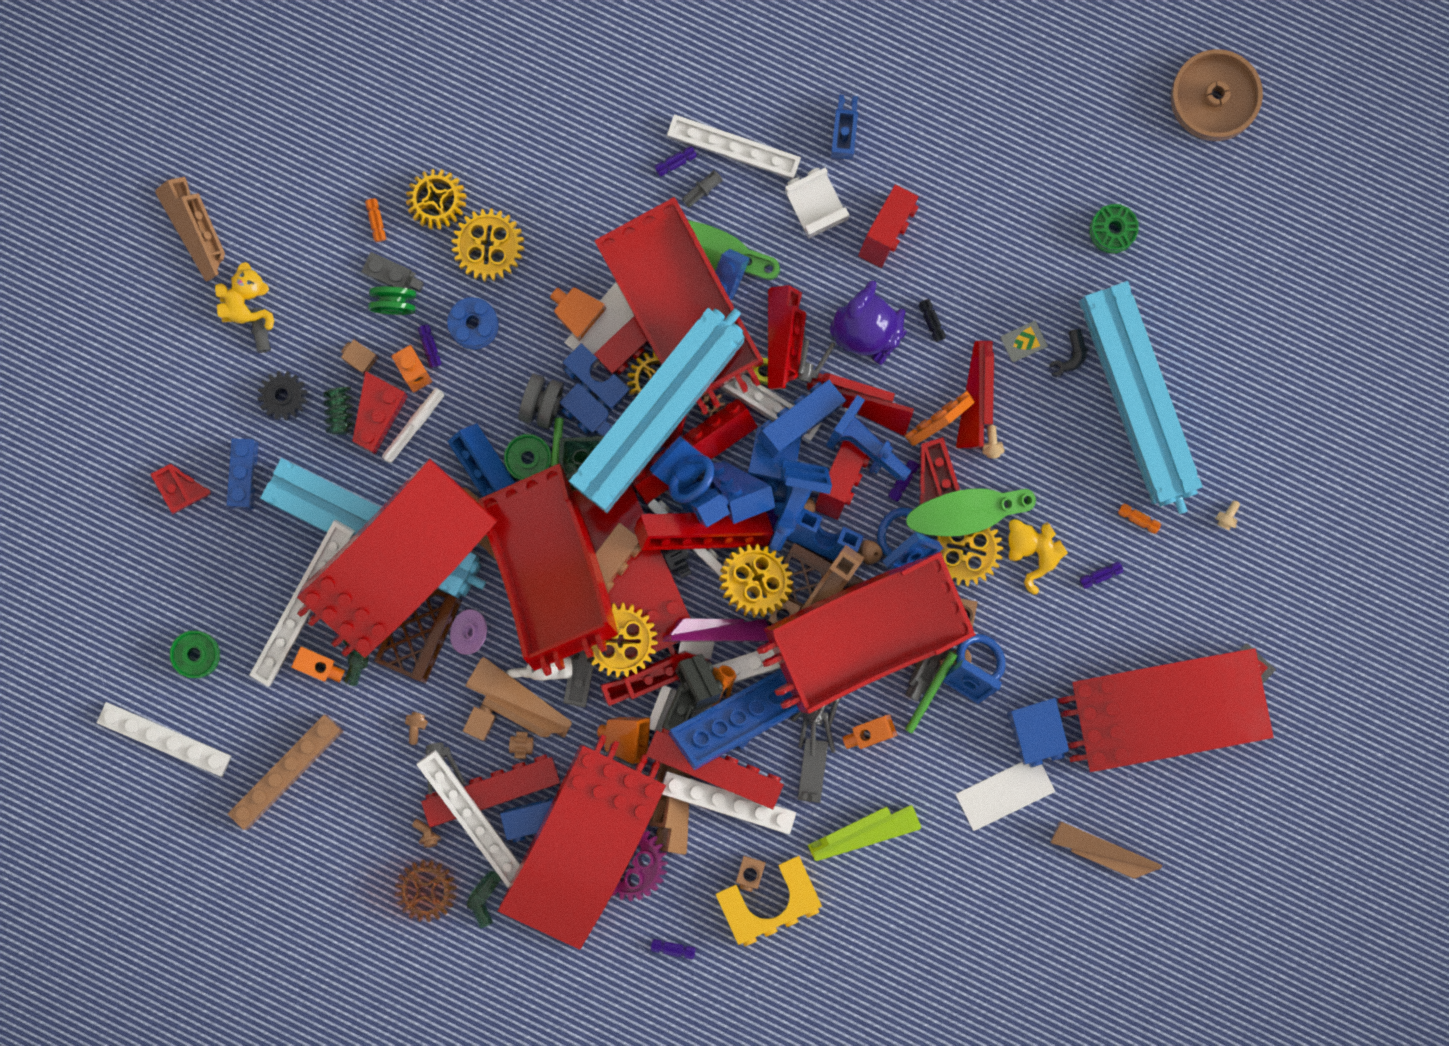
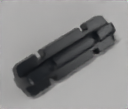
[919,299,946,342]

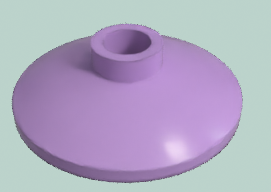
[450,609,487,655]

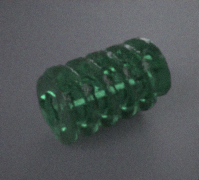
[323,387,354,435]

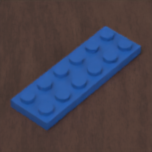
[669,669,800,770]

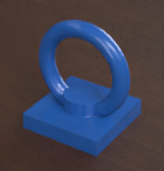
[649,436,714,504]
[877,507,943,569]
[943,634,1006,704]

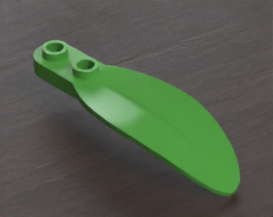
[688,220,780,281]
[906,488,1036,536]

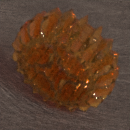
[395,860,457,922]

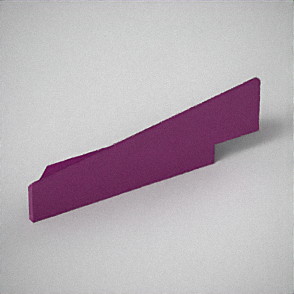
[663,618,769,642]

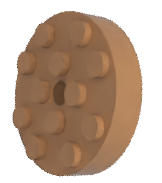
[1171,49,1263,141]

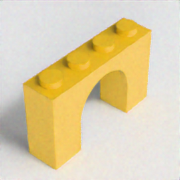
[715,855,822,947]

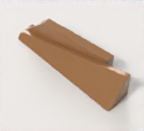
[155,177,225,282]
[465,657,572,738]
[649,763,691,855]
[1050,822,1162,879]

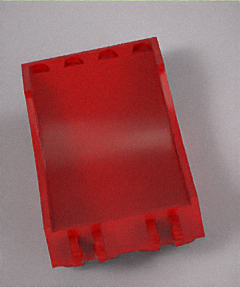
[594,197,764,415]
[297,459,497,658]
[478,463,618,676]
[570,484,690,674]
[756,552,976,714]
[1058,648,1274,772]
[497,734,666,950]

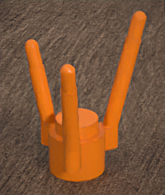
[711,665,737,707]

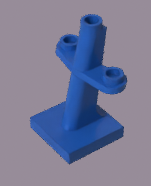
[825,395,912,481]
[769,459,832,551]

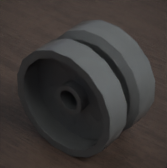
[518,373,564,430]

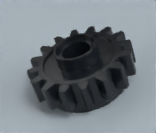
[257,371,308,421]
[662,549,692,578]

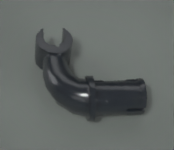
[1050,329,1089,378]

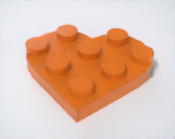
[904,391,974,446]

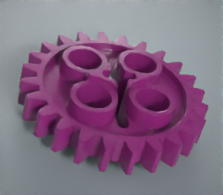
[612,830,668,901]

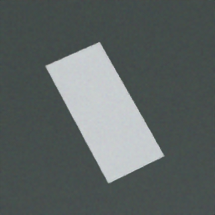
[564,282,634,368]
[956,762,1055,831]

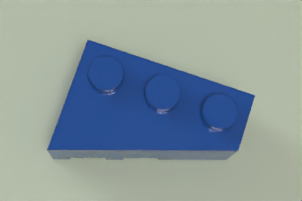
[704,461,776,524]

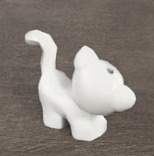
[505,656,572,681]

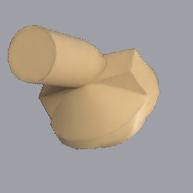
[982,425,1005,458]
[1215,501,1240,530]

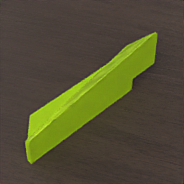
[808,805,921,861]

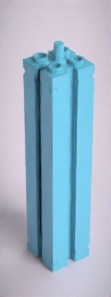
[1079,281,1203,514]
[569,308,744,513]
[260,458,486,599]

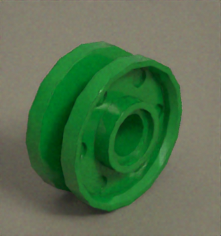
[1089,204,1139,254]
[368,286,416,315]
[504,434,552,481]
[170,631,220,678]

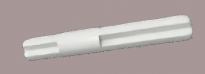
[382,388,444,463]

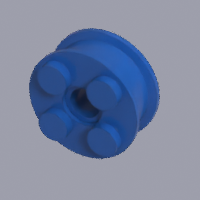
[447,297,499,350]

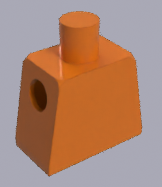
[550,287,606,342]
[391,345,433,393]
[291,646,345,683]
[842,714,898,749]
[597,717,650,764]

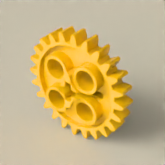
[452,208,525,282]
[936,526,1003,587]
[719,544,793,618]
[587,602,658,677]

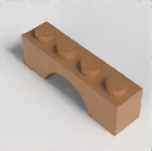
[800,545,864,610]

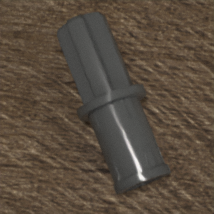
[682,170,723,207]
[250,307,271,353]

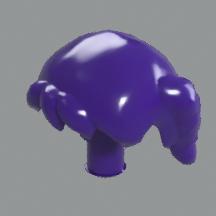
[829,280,906,356]

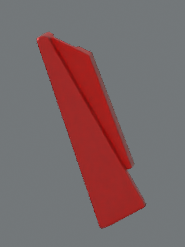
[768,285,806,390]
[956,341,994,449]
[807,373,914,436]
[600,651,712,706]

